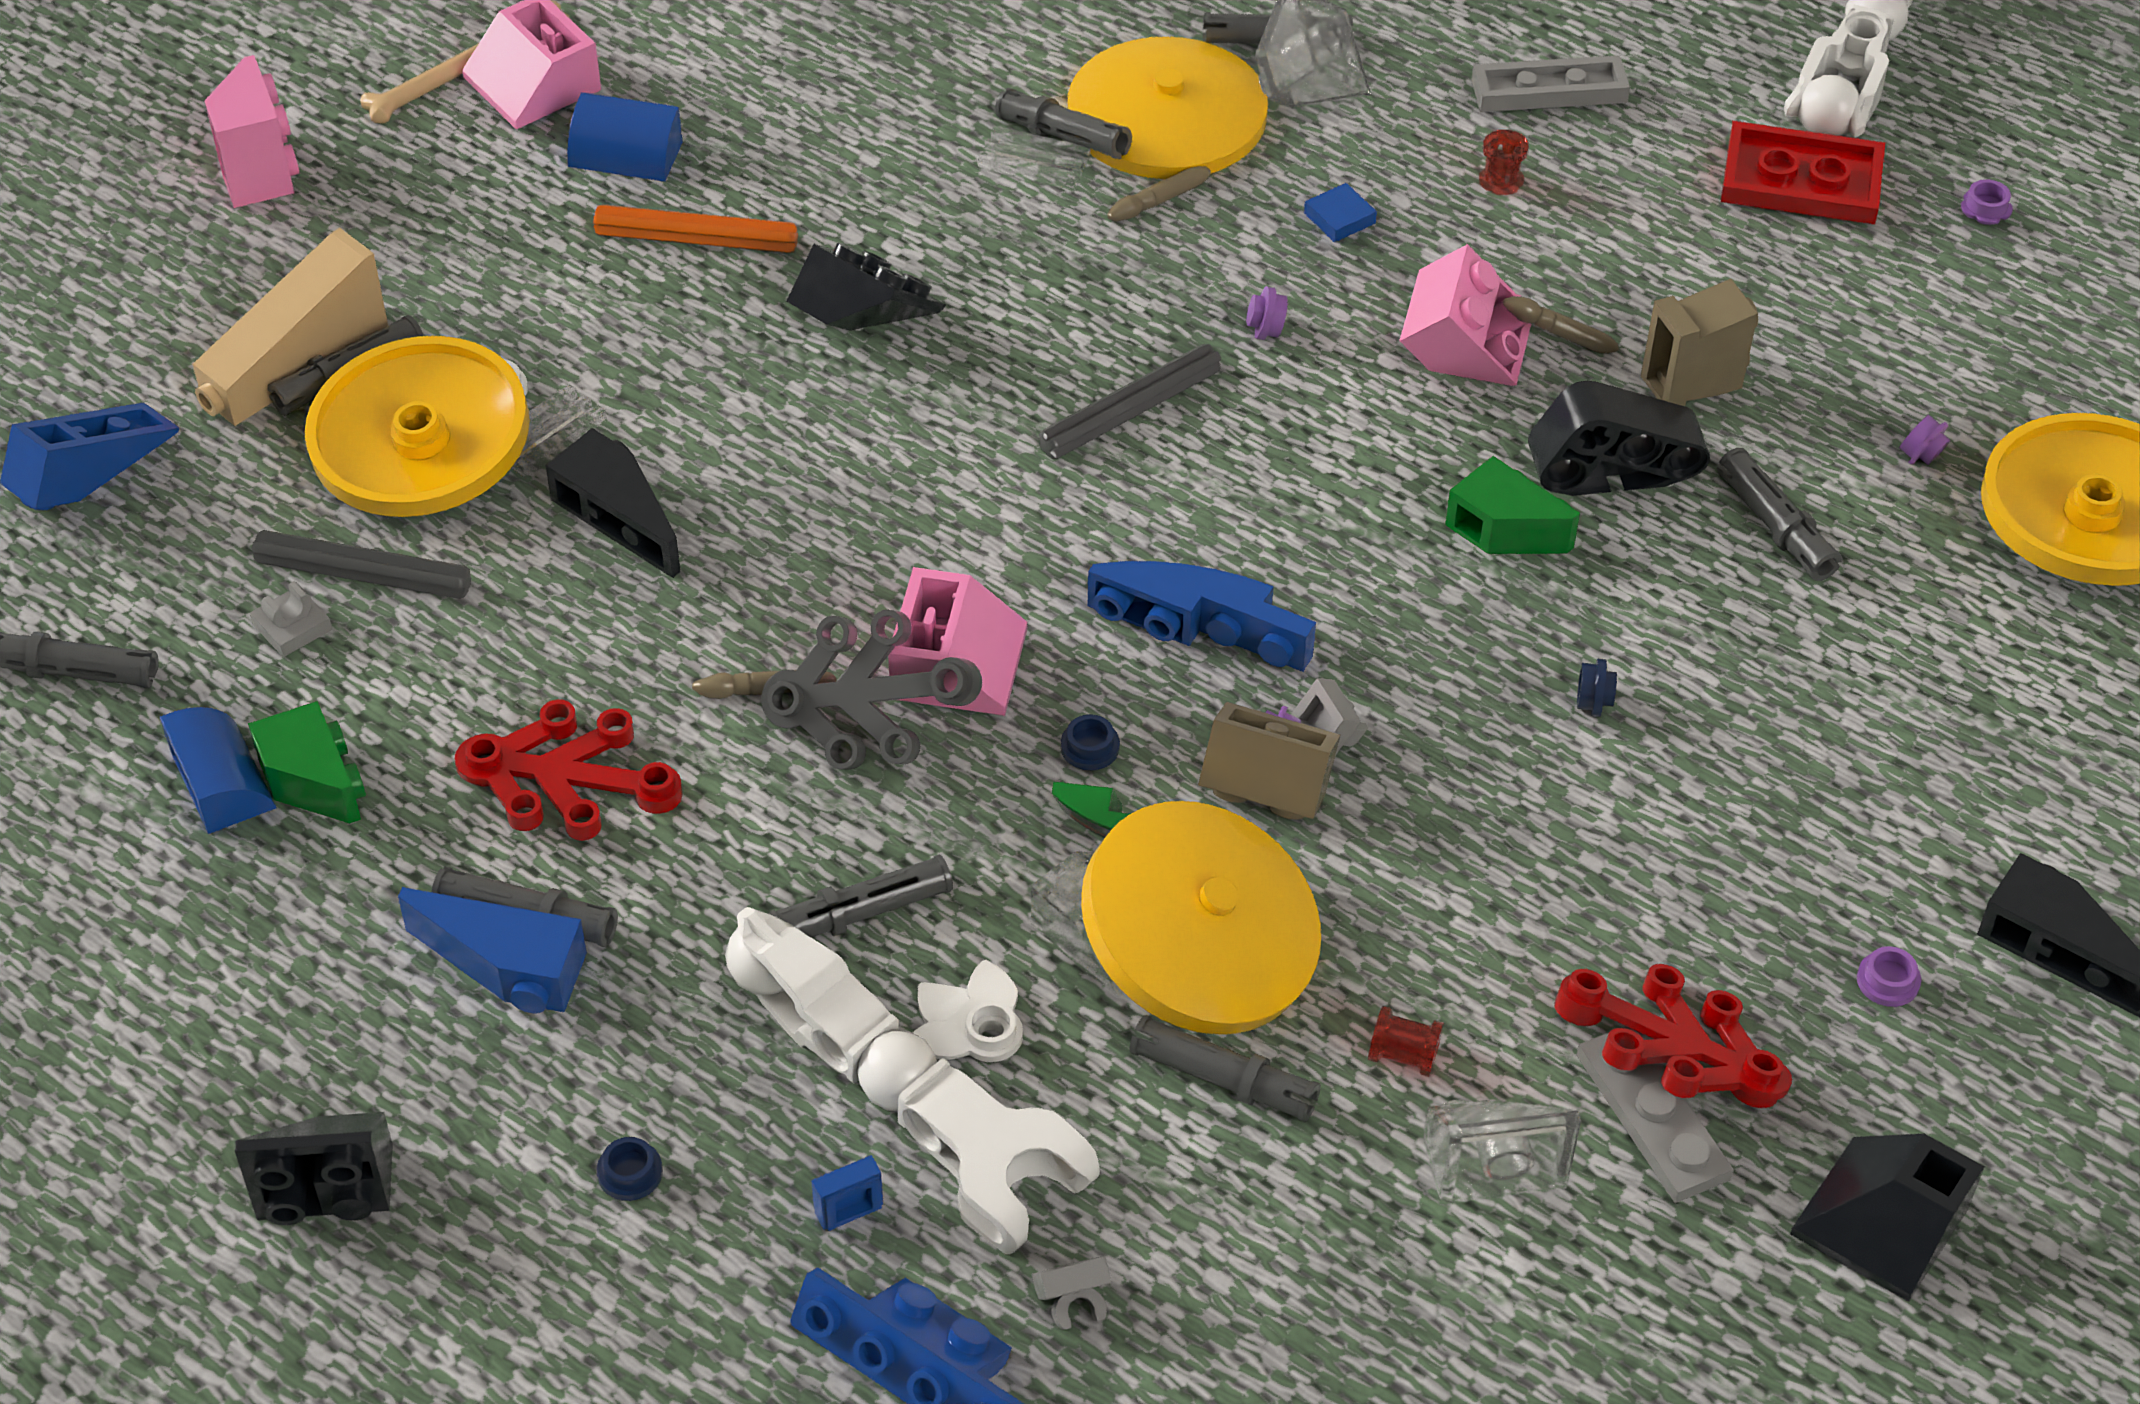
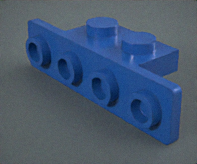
[790,1268,1024,1404]

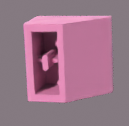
[463,0,601,130]
[205,55,299,208]
[1400,244,1531,386]
[888,567,1027,716]

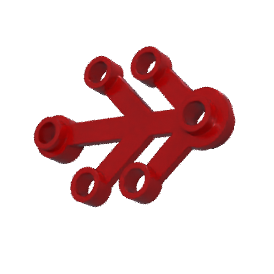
[454,699,683,841]
[1554,964,1792,1108]

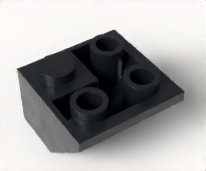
[786,242,946,331]
[235,1112,393,1225]
[1790,1134,1985,1302]

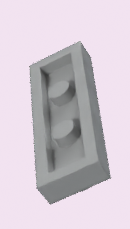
[1471,55,1630,112]
[1576,1026,1734,1203]

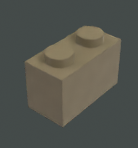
[1198,702,1340,820]

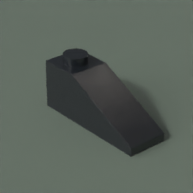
[545,428,681,578]
[1977,853,2140,1018]

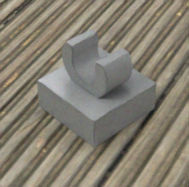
[250,581,332,658]
[1291,678,1368,756]
[1031,1256,1112,1330]

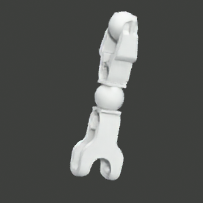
[1784,0,1913,138]
[725,907,1100,1255]

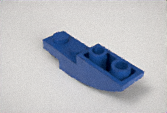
[1088,561,1316,672]

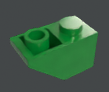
[1445,456,1580,554]
[248,701,366,824]

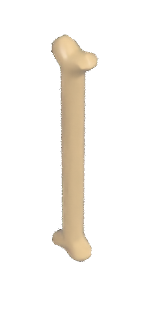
[361,0,570,123]

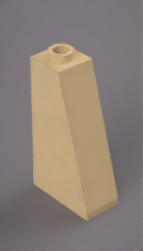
[193,228,388,426]

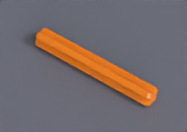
[593,205,798,253]

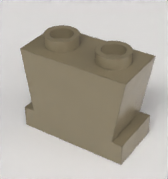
[1641,279,1758,406]

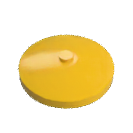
[1068,37,1268,179]
[305,336,530,517]
[1981,413,2140,586]
[1081,801,1321,1035]

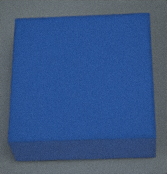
[1304,183,1377,243]
[811,1155,883,1231]

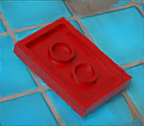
[1720,121,1885,225]

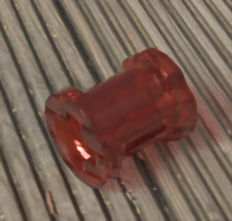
[1479,130,1529,195]
[1368,1006,1444,1077]

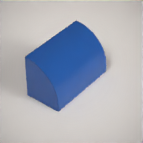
[567,92,683,182]
[160,707,277,834]

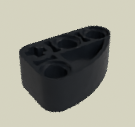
[1528,380,1710,496]

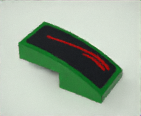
[1052,782,1131,838]

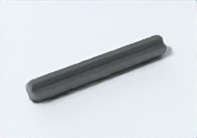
[1039,344,1221,459]
[252,530,472,599]

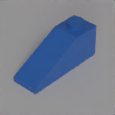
[0,402,179,510]
[398,887,587,1014]

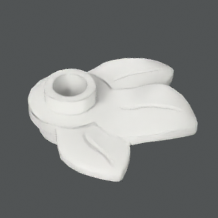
[913,960,1023,1062]

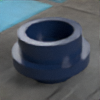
[1577,658,1617,717]
[1061,714,1120,771]
[597,1137,663,1201]

